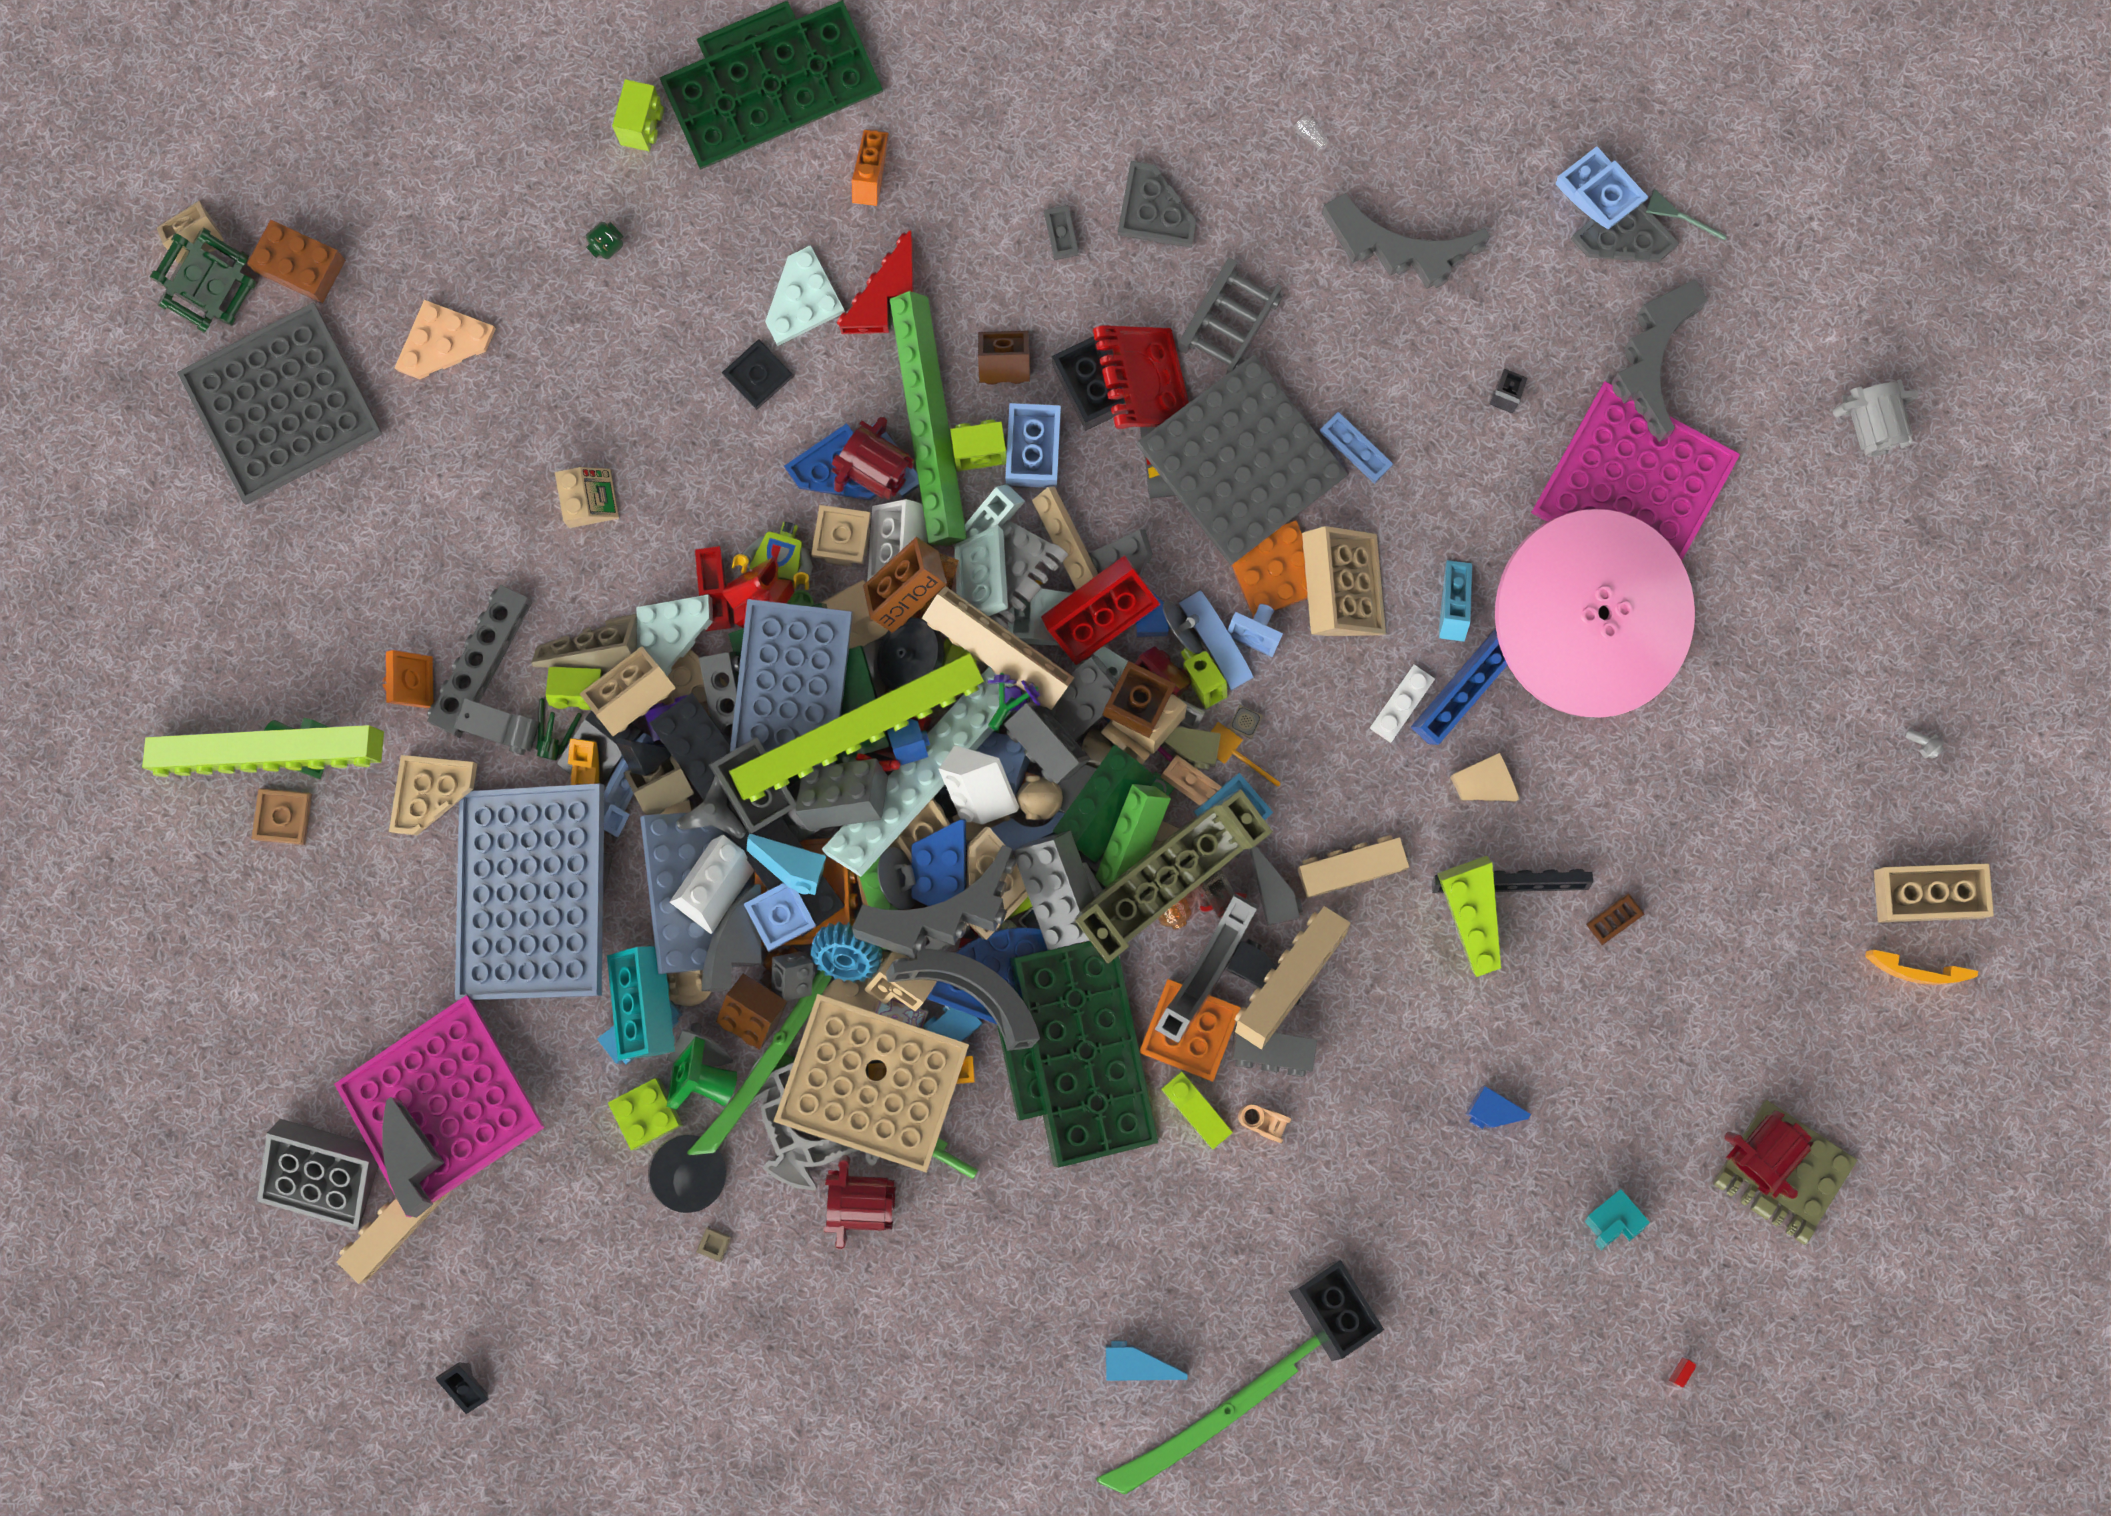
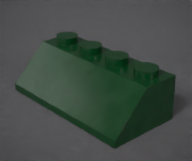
[1053,744,1157,863]

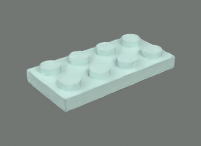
[955,525,1008,617]

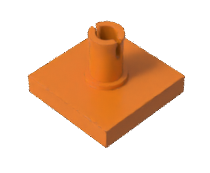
[382,650,433,708]

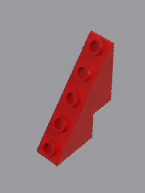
[837,231,914,334]

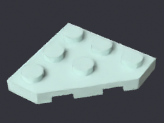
[765,245,845,346]
[636,595,713,676]

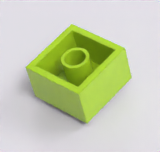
[612,79,664,152]
[950,419,1007,472]
[608,1078,683,1150]

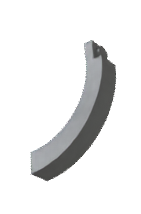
[1155,894,1259,1043]
[886,949,1040,1051]

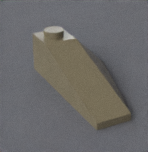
[531,614,637,673]

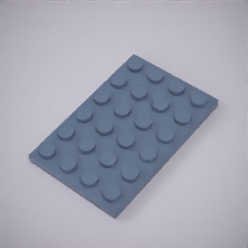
[730,599,853,767]
[640,813,759,974]

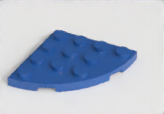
[926,928,1048,1024]

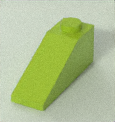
[1161,1071,1233,1150]

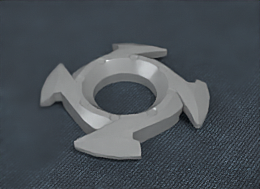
[747,1055,880,1191]

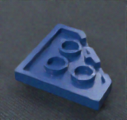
[784,423,878,501]

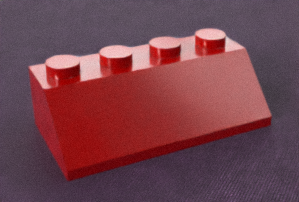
[1040,555,1160,665]

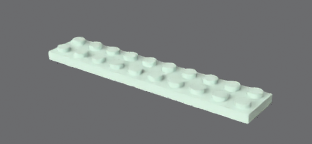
[822,666,1026,877]

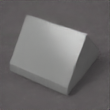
[1180,700,1206,730]

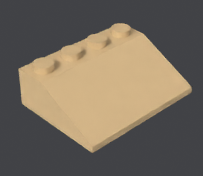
[1302,526,1386,636]

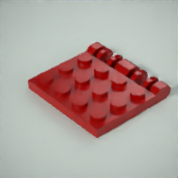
[1093,325,1189,429]

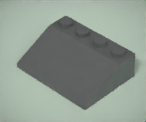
[257,1119,378,1230]

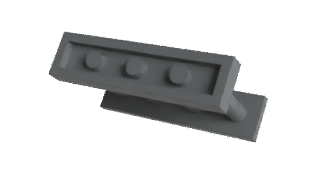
[1178,257,1283,375]

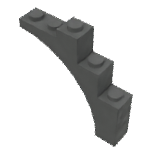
[1322,193,1490,289]
[1611,279,1708,442]
[852,845,1016,959]

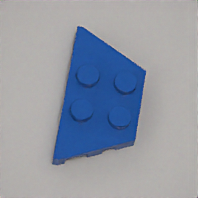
[912,819,966,906]

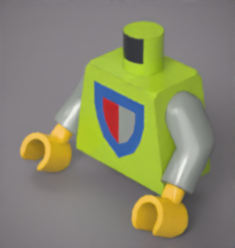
[732,522,813,590]

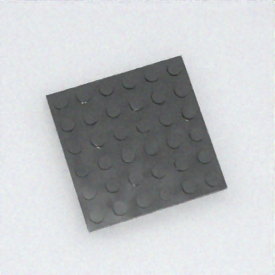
[177,302,383,505]
[1136,354,1348,566]

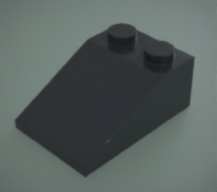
[556,711,643,786]

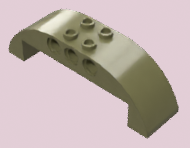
[1075,789,1273,963]

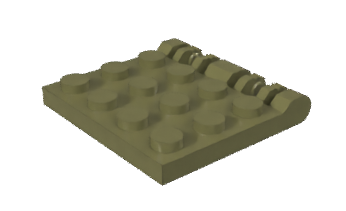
[1713,1100,1857,1245]

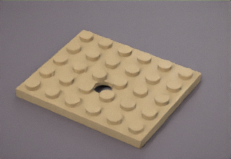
[773,994,969,1173]

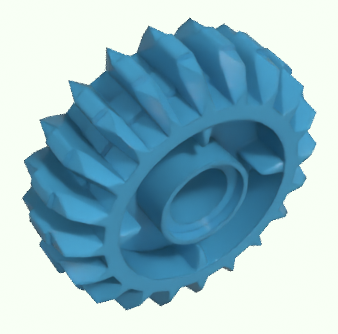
[811,921,883,983]

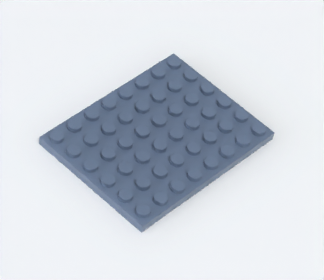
[455,783,604,1000]

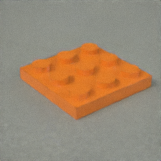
[1231,520,1308,618]
[1139,979,1241,1082]

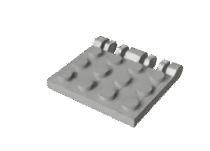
[950,520,1068,629]

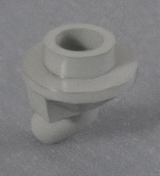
[1906,729,1944,759]

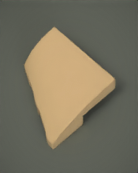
[1101,720,1151,764]
[1450,753,1519,802]

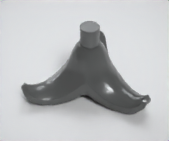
[677,776,747,839]

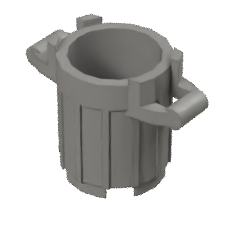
[1832,379,1919,457]

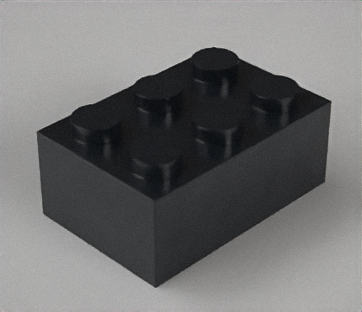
[1052,336,1125,431]
[1288,1260,1384,1361]

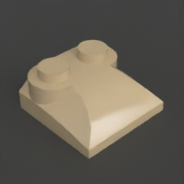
[896,798,950,863]

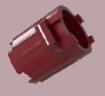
[831,417,915,500]
[1724,1110,1814,1199]
[824,1155,896,1249]

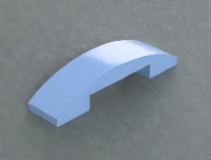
[1179,590,1254,691]
[604,733,665,837]

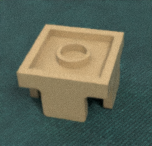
[811,505,871,567]

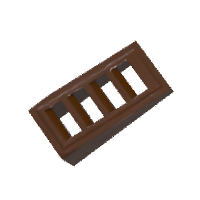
[1586,892,1645,945]

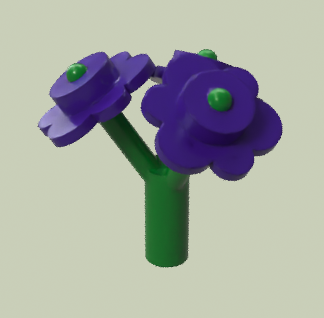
[987,673,1041,730]

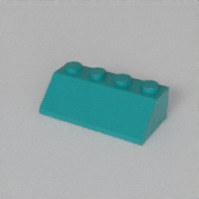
[607,946,675,1060]

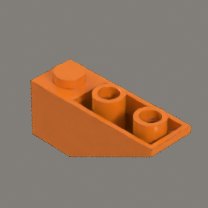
[852,130,888,206]

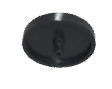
[877,618,944,690]
[648,1135,726,1213]

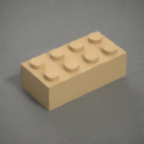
[1874,864,1994,923]

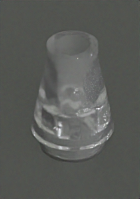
[1293,113,1329,151]

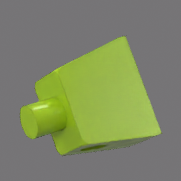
[1181,648,1228,710]

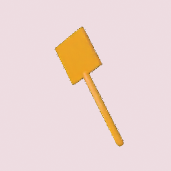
[1211,722,1281,787]

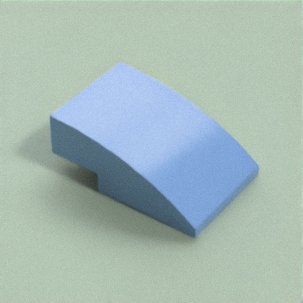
[1556,146,1648,229]

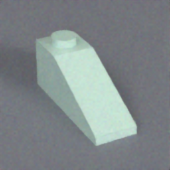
[952,484,1025,548]

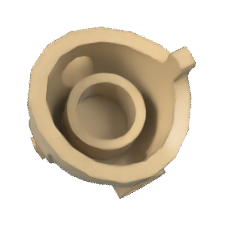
[1015,776,1063,820]

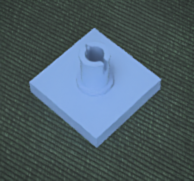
[1228,604,1283,657]
[744,883,816,952]

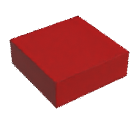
[1669,1357,1696,1388]

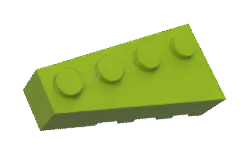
[1437,856,1501,977]

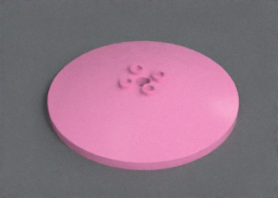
[1495,509,1695,717]

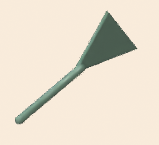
[1646,188,1727,240]

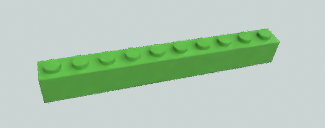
[890,291,967,547]

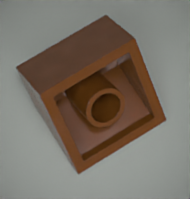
[978,331,1030,385]

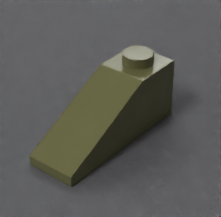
[1162,726,1221,770]

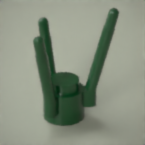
[536,698,582,761]

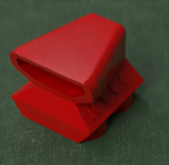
[723,557,795,628]

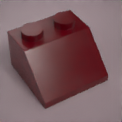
[1135,646,1192,698]

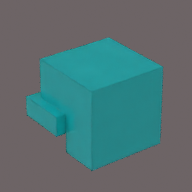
[1585,1189,1650,1251]

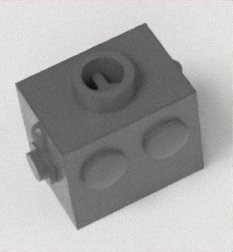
[771,951,815,1001]

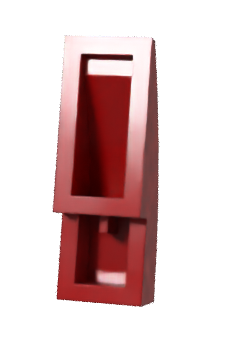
[695,546,731,632]

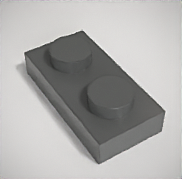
[1044,205,1079,261]

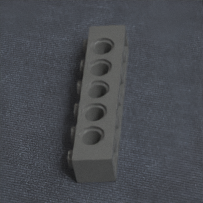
[427,584,532,738]
[699,651,741,745]

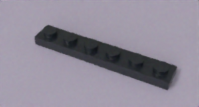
[1432,869,1594,893]

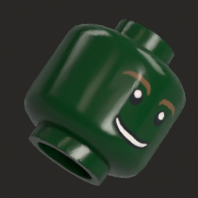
[586,222,624,260]

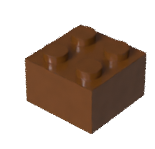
[1102,661,1176,738]
[716,973,788,1050]

